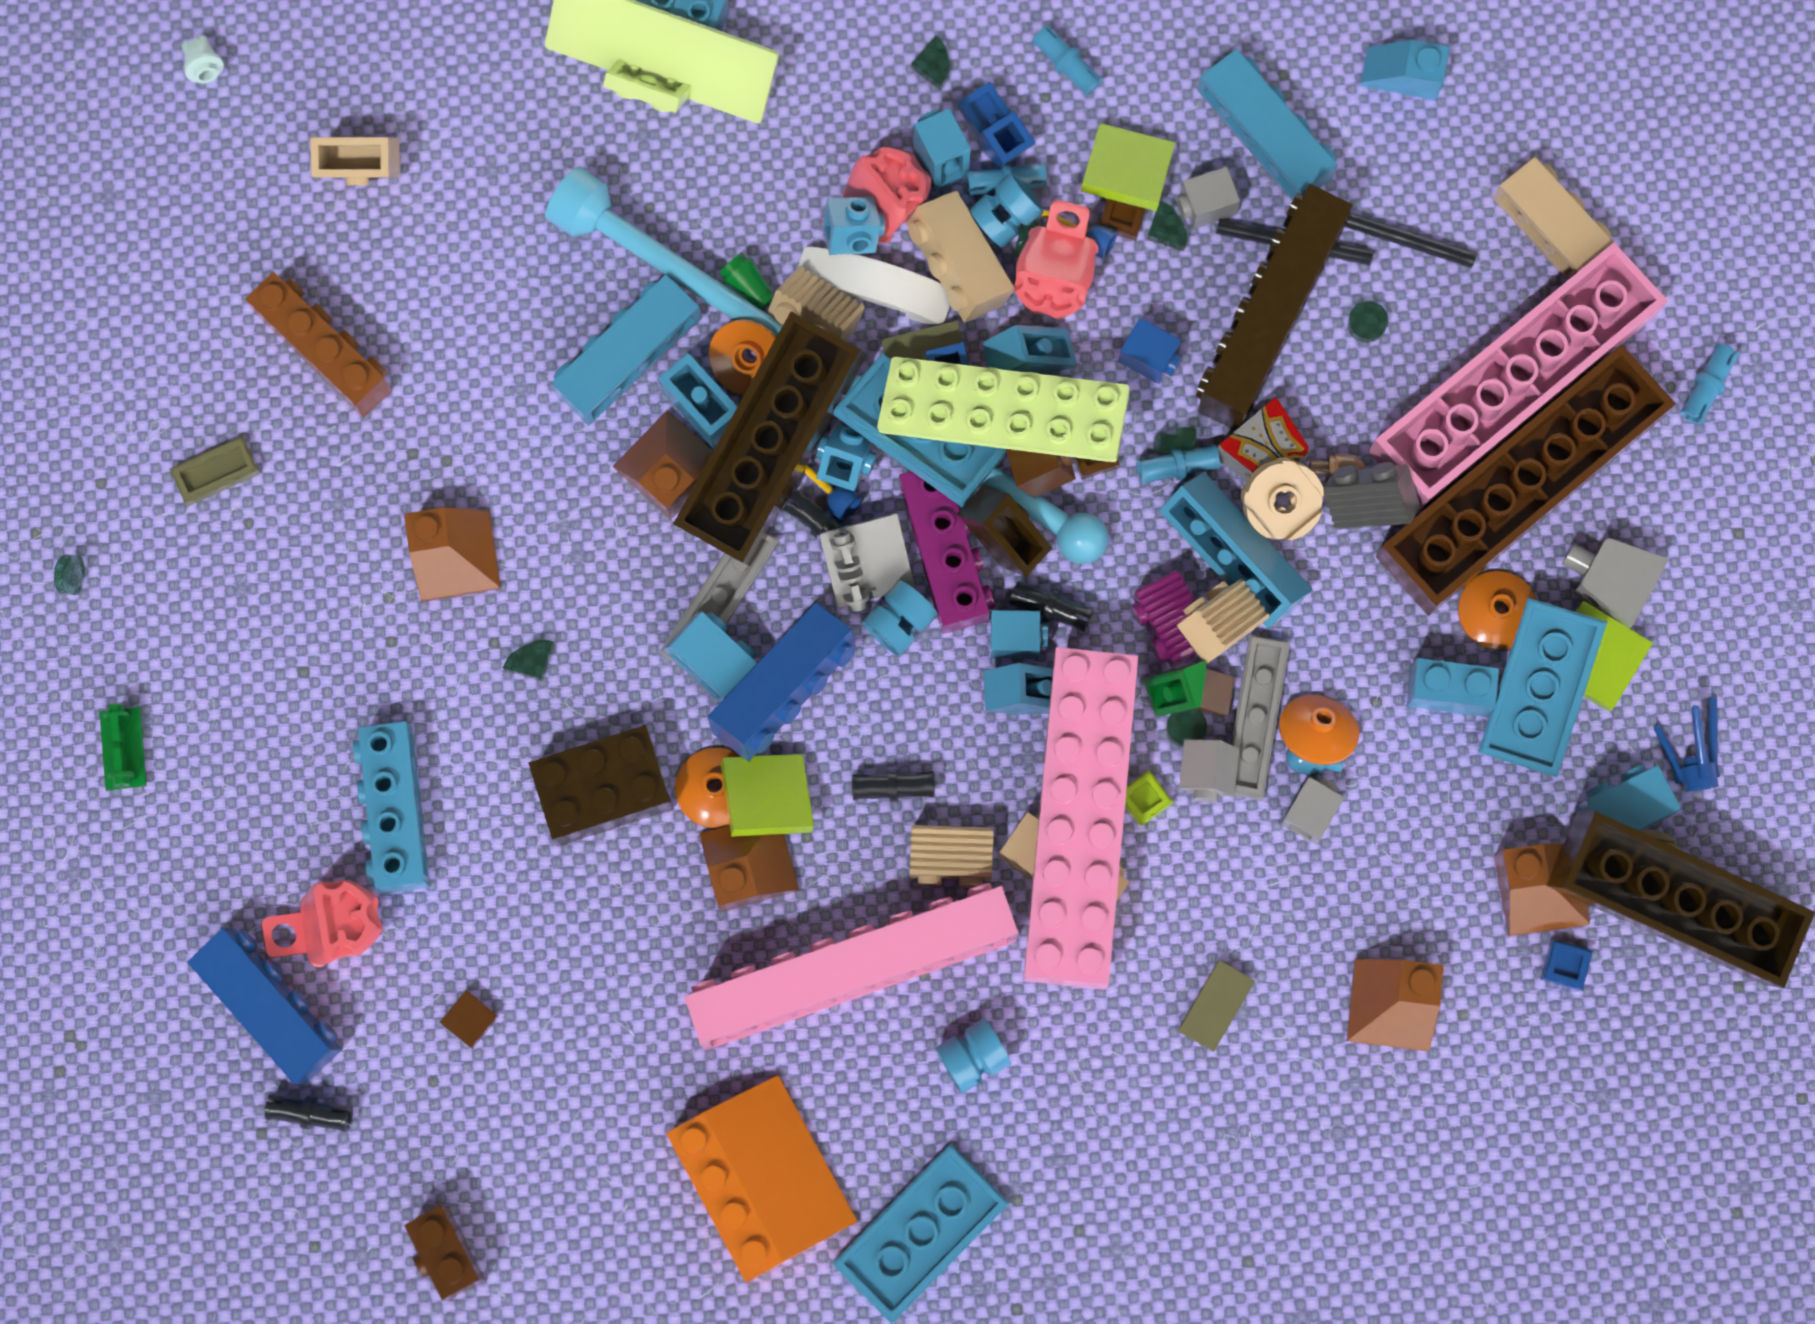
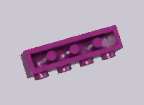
[899,471,995,635]

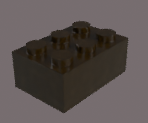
[528,725,674,847]

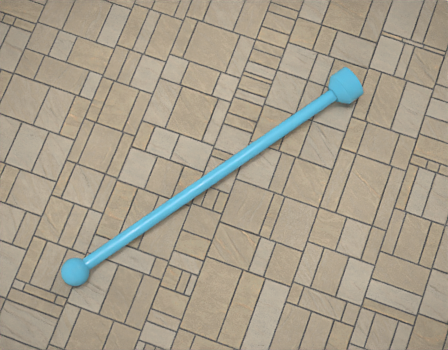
[545,166,1109,564]

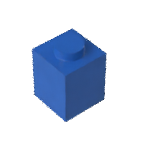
[1118,318,1183,384]

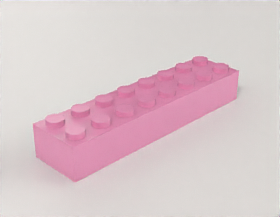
[1369,242,1668,511]
[1023,647,1138,990]
[684,883,1018,1051]

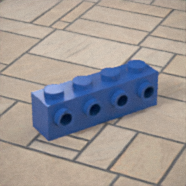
[707,603,856,762]
[187,928,343,1085]

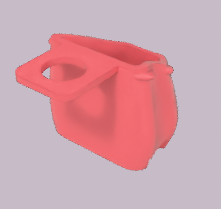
[821,147,932,243]
[1014,200,1098,319]
[261,880,383,967]

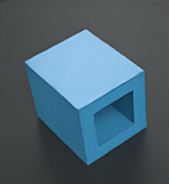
[990,610,1048,659]

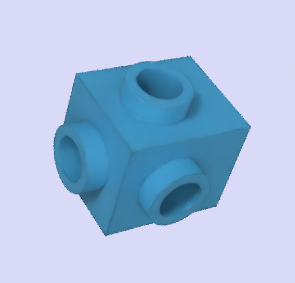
[822,197,885,255]
[816,423,877,491]

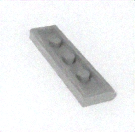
[659,533,780,668]
[1230,635,1290,801]

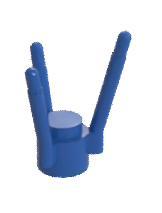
[1654,696,1720,792]

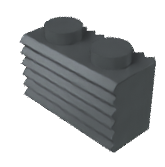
[1323,462,1420,530]

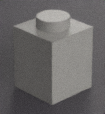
[1176,166,1241,230]
[1179,740,1239,803]
[1280,777,1345,845]

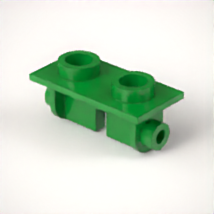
[99,704,147,791]

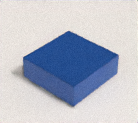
[1540,939,1593,992]

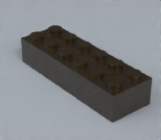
[1195,184,1353,431]
[673,311,867,566]
[1546,810,1815,988]

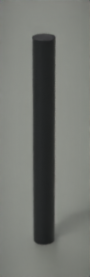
[1345,212,1477,268]
[1216,219,1373,266]

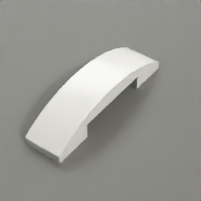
[798,247,950,326]

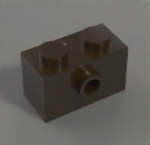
[957,485,1052,577]

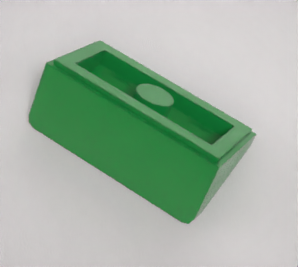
[1143,660,1206,717]

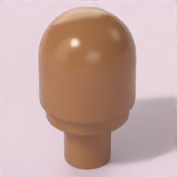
[1309,453,1365,483]

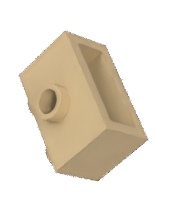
[310,137,400,185]

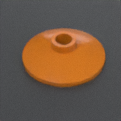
[709,320,776,396]
[1458,571,1537,650]
[1279,695,1359,765]
[675,748,741,828]

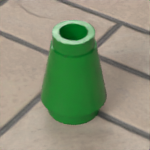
[719,252,774,310]

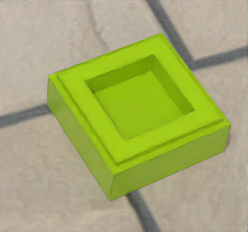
[1125,770,1173,828]

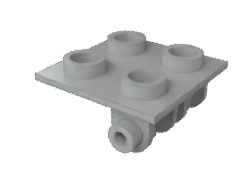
[819,513,915,612]

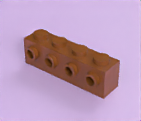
[245,272,392,418]

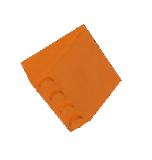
[666,1075,858,1283]

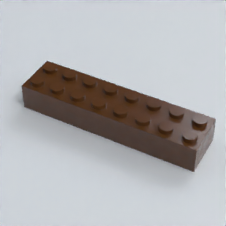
[1375,345,1676,616]

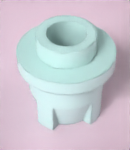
[181,35,224,83]

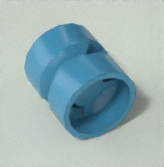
[970,172,1045,248]
[862,580,938,657]
[935,1018,1012,1094]

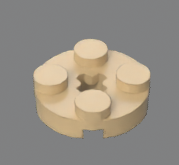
[1241,457,1324,540]

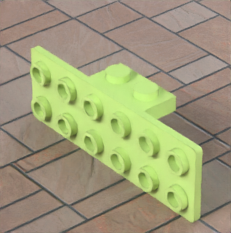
[545,0,779,123]
[877,357,1130,462]

